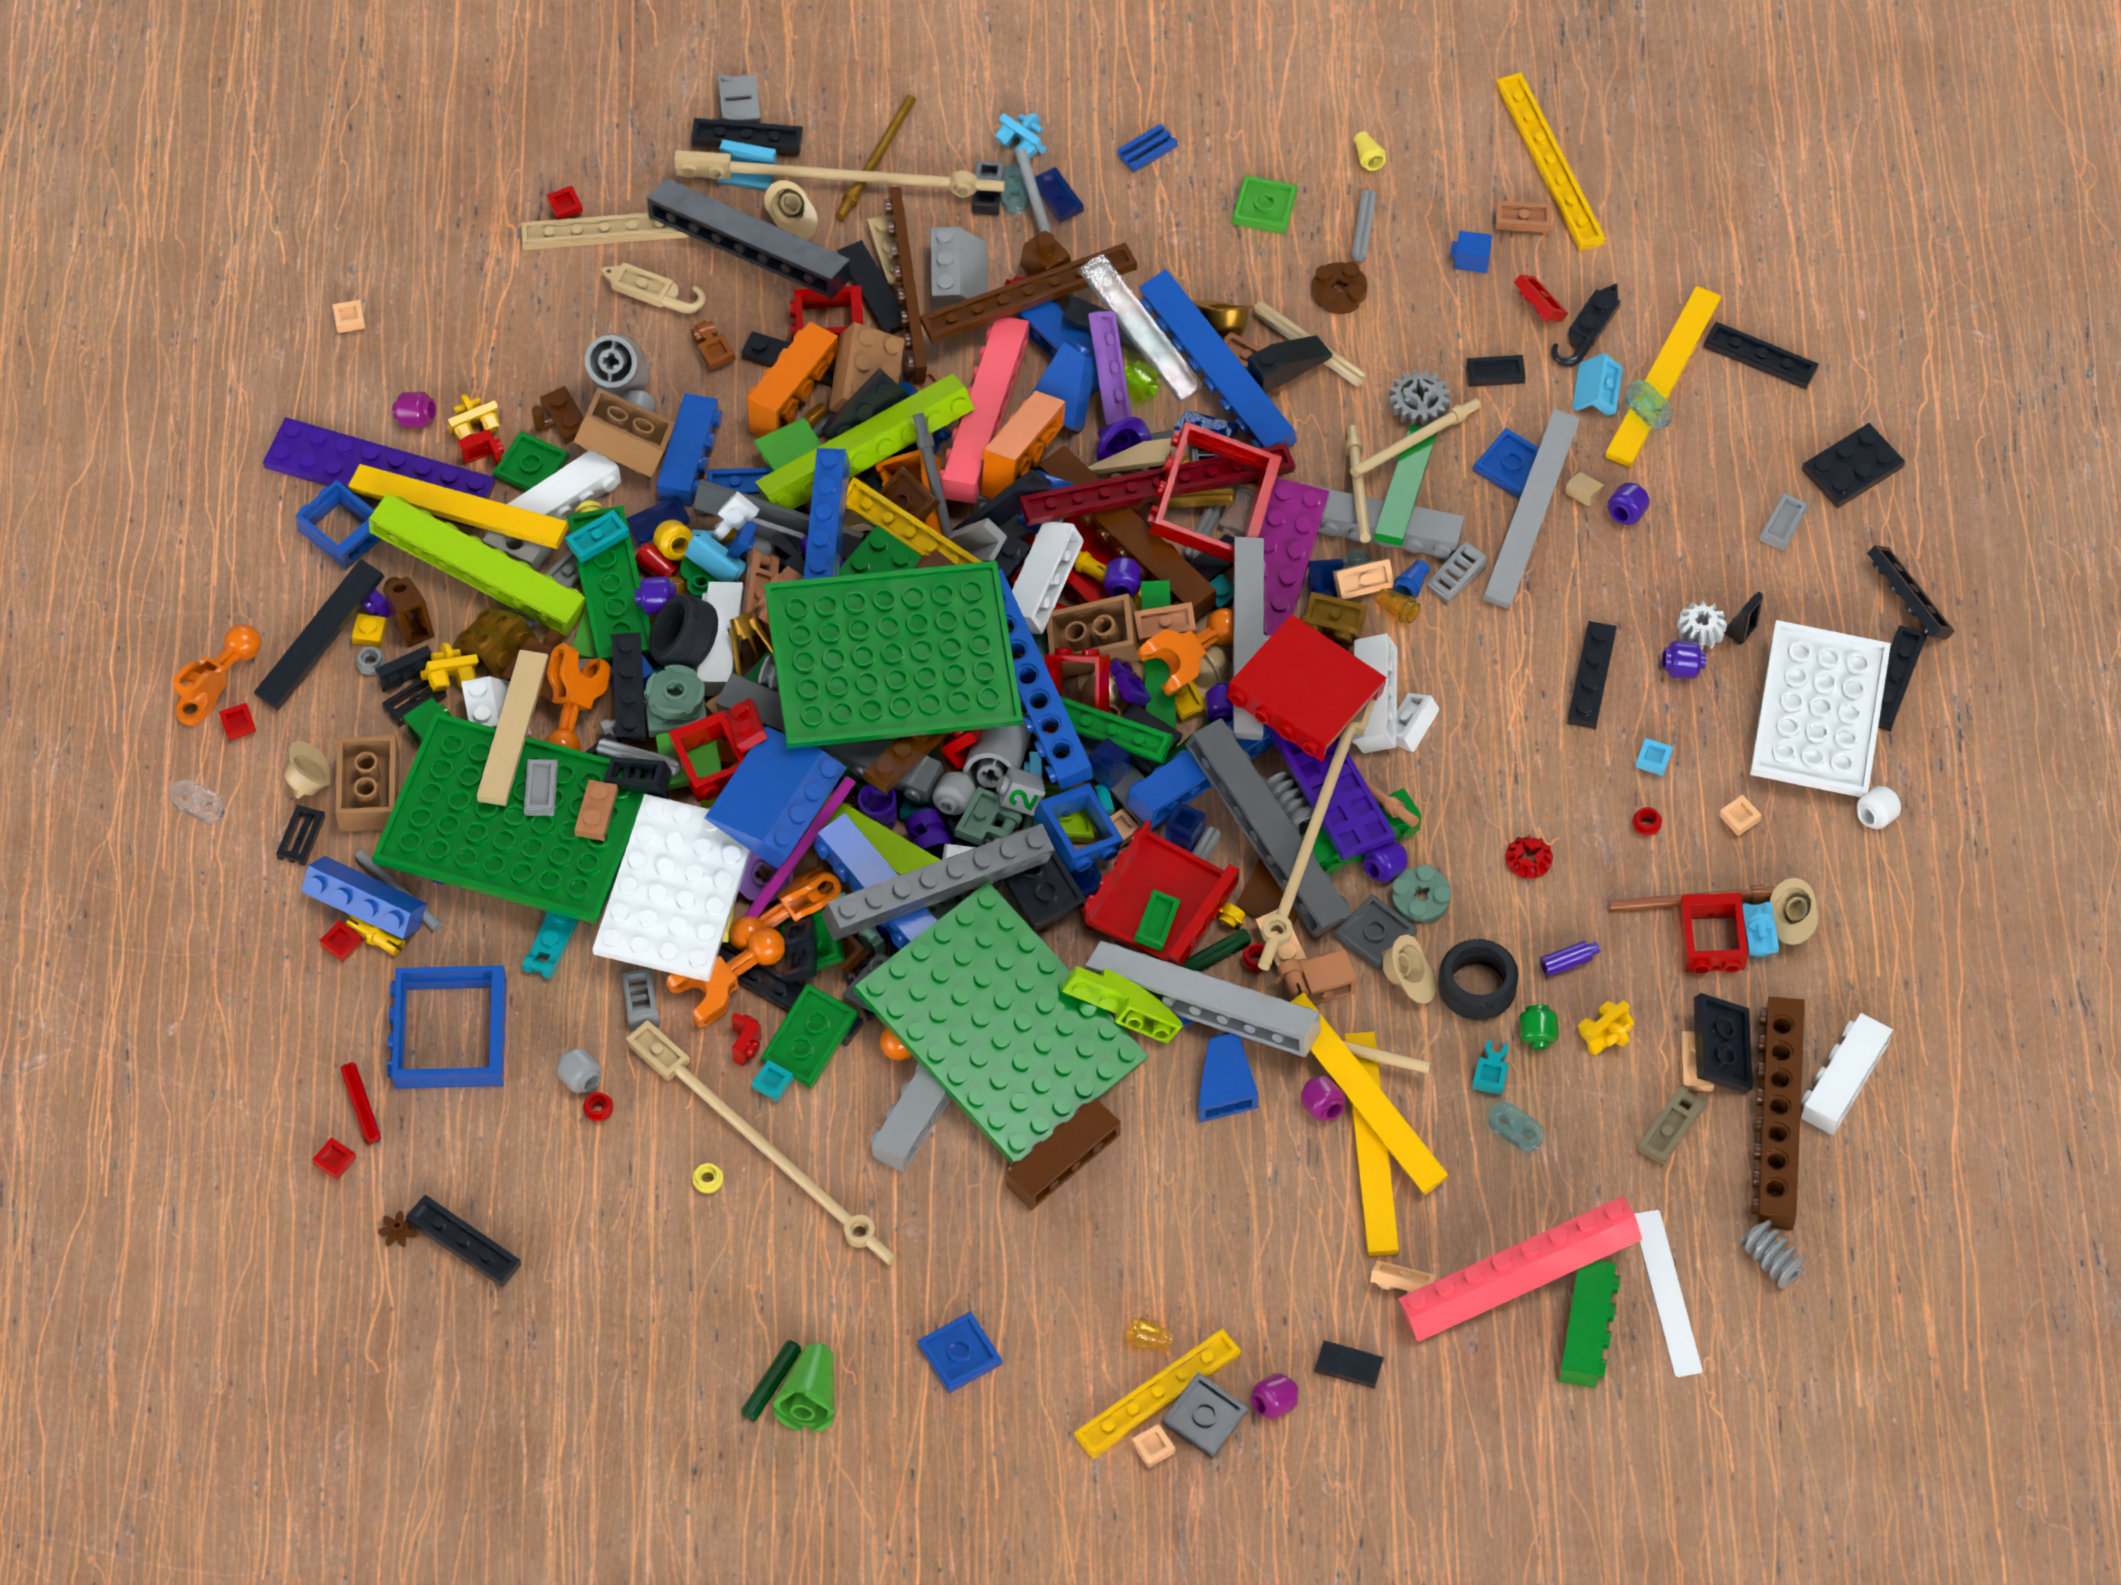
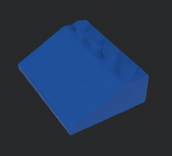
[704,726,847,869]

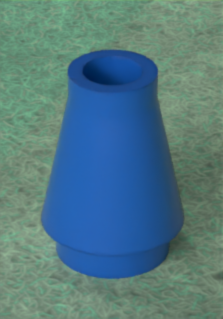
[1393,560,1430,601]

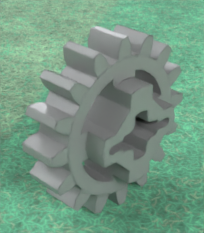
[1389,369,1450,427]

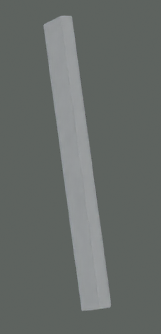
[1482,408,1580,610]
[1233,537,1264,740]

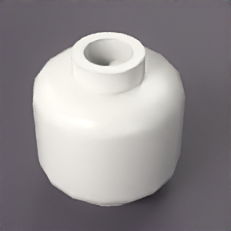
[1857,786,1901,829]

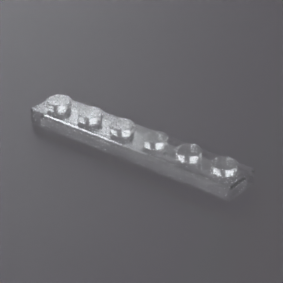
[1078,253,1204,404]

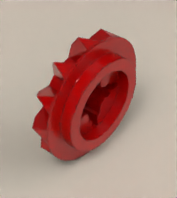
[1505,834,1553,879]

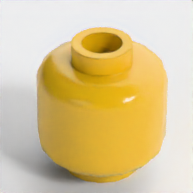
[653,520,694,561]

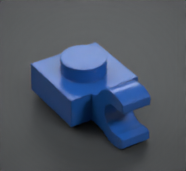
[725,520,757,560]

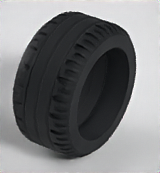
[649,593,719,669]
[1438,938,1518,1021]

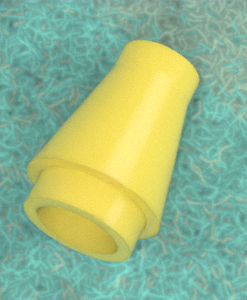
[1354,131,1386,171]

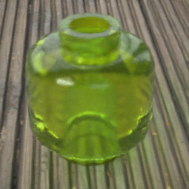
[1124,360,1161,402]

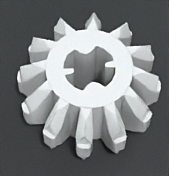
[1677,600,1727,650]

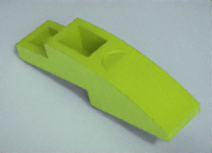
[1062,966,1182,1044]

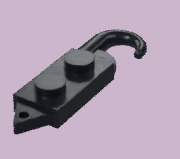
[1551,283,1621,366]

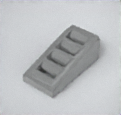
[1426,541,1487,604]
[621,968,660,1031]

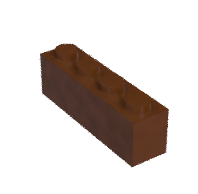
[1006,1098,1121,1211]

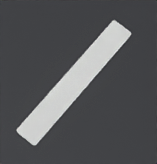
[1635,1210,1702,1377]

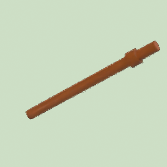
[1609,885,1777,912]

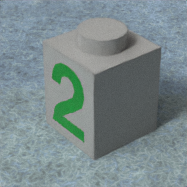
[996,766,1045,816]

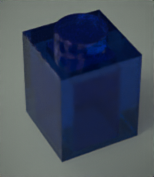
[1088,737,1130,791]
[1165,801,1206,853]

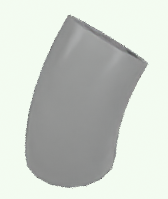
[585,333,650,398]
[963,712,1032,794]

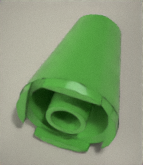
[772,1343,835,1432]

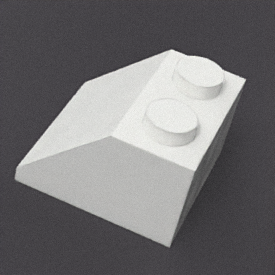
[461,676,532,738]

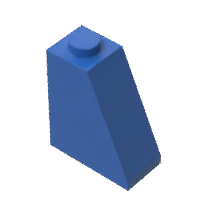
[1028,341,1096,432]
[1198,1033,1259,1123]

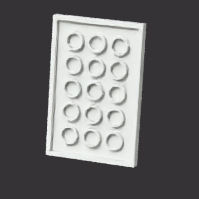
[1750,620,1891,797]
[593,794,751,982]

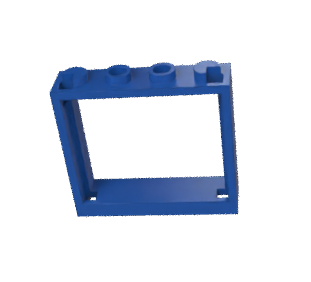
[387,965,507,1089]

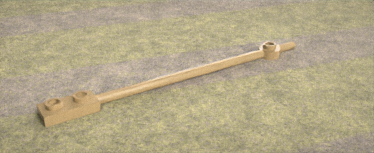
[674,150,1005,197]
[1258,699,1375,970]
[626,1020,897,1265]

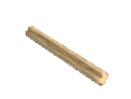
[1253,301,1367,387]

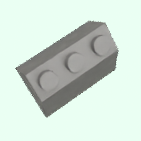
[931,226,988,311]

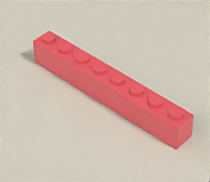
[939,317,1029,504]
[1398,1196,1642,1342]

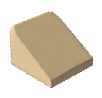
[1565,472,1605,507]

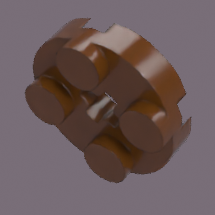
[1312,262,1368,314]

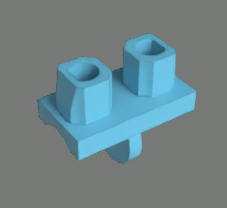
[995,113,1047,159]
[1742,902,1779,958]

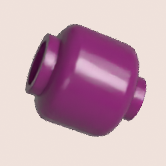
[392,392,436,428]
[1301,1076,1346,1121]
[1251,1373,1298,1419]

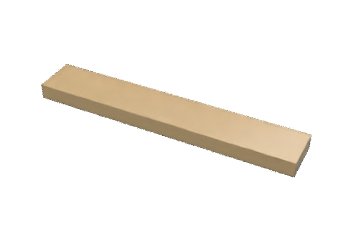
[521,213,689,250]
[477,650,549,806]

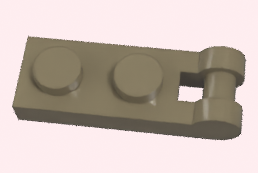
[1638,1085,1708,1166]

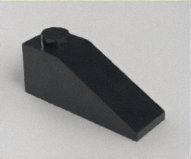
[1247,335,1333,394]

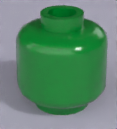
[1519,1005,1559,1050]

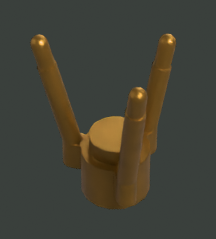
[727,612,773,677]

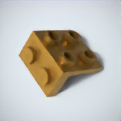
[1300,592,1368,643]
[453,607,539,680]

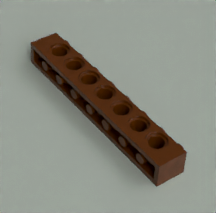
[1751,996,1805,1230]

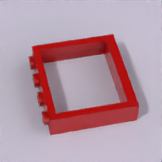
[1147,422,1282,564]

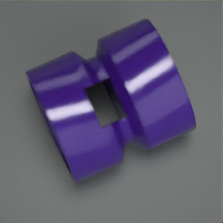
[858,783,898,830]
[904,809,952,860]

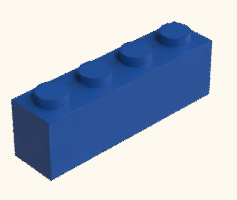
[1017,300,1100,396]
[656,393,723,507]
[301,856,427,939]

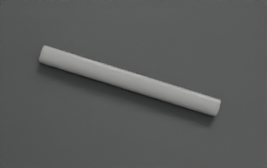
[1015,149,1052,233]
[355,849,442,932]

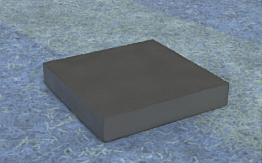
[1333,894,1418,972]

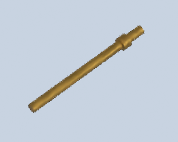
[835,94,916,221]

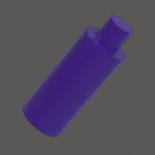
[1539,941,1600,977]

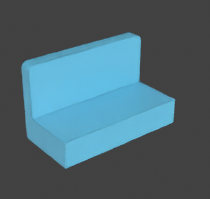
[716,140,777,191]
[1572,353,1623,416]
[685,531,748,582]

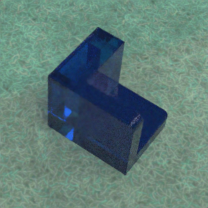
[1308,559,1344,598]

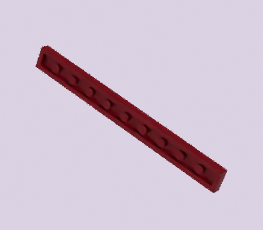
[1018,443,1296,526]

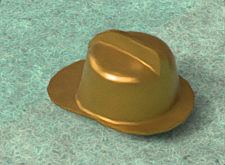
[1193,300,1254,336]

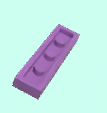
[1088,311,1132,426]

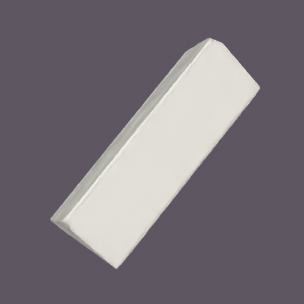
[1396,693,1439,752]

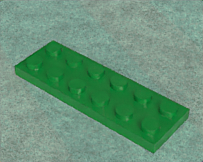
[567,505,651,663]

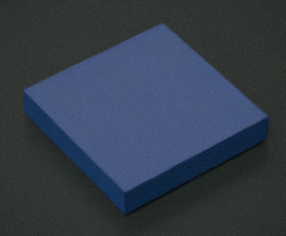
[1473,428,1539,499]
[917,1311,1002,1394]

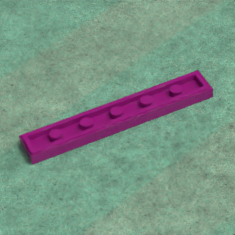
[744,776,856,918]

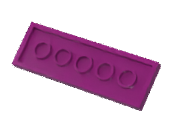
[1258,478,1330,635]

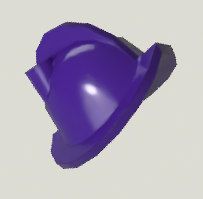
[1096,416,1152,462]

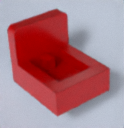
[458,429,504,466]
[942,729,984,770]
[731,1013,762,1066]

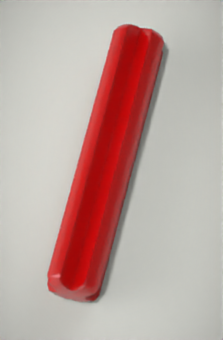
[340,1062,381,1144]

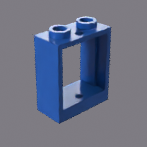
[295,480,381,570]
[1032,783,1123,872]

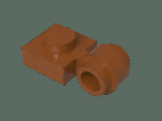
[691,320,736,371]

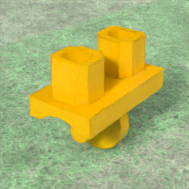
[447,393,500,440]
[420,642,479,692]
[1578,1000,1634,1056]

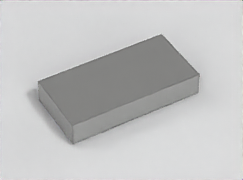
[1759,493,1809,552]
[524,759,558,816]

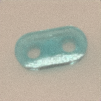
[1001,163,1029,214]
[1625,380,1673,428]
[1488,1102,1544,1151]

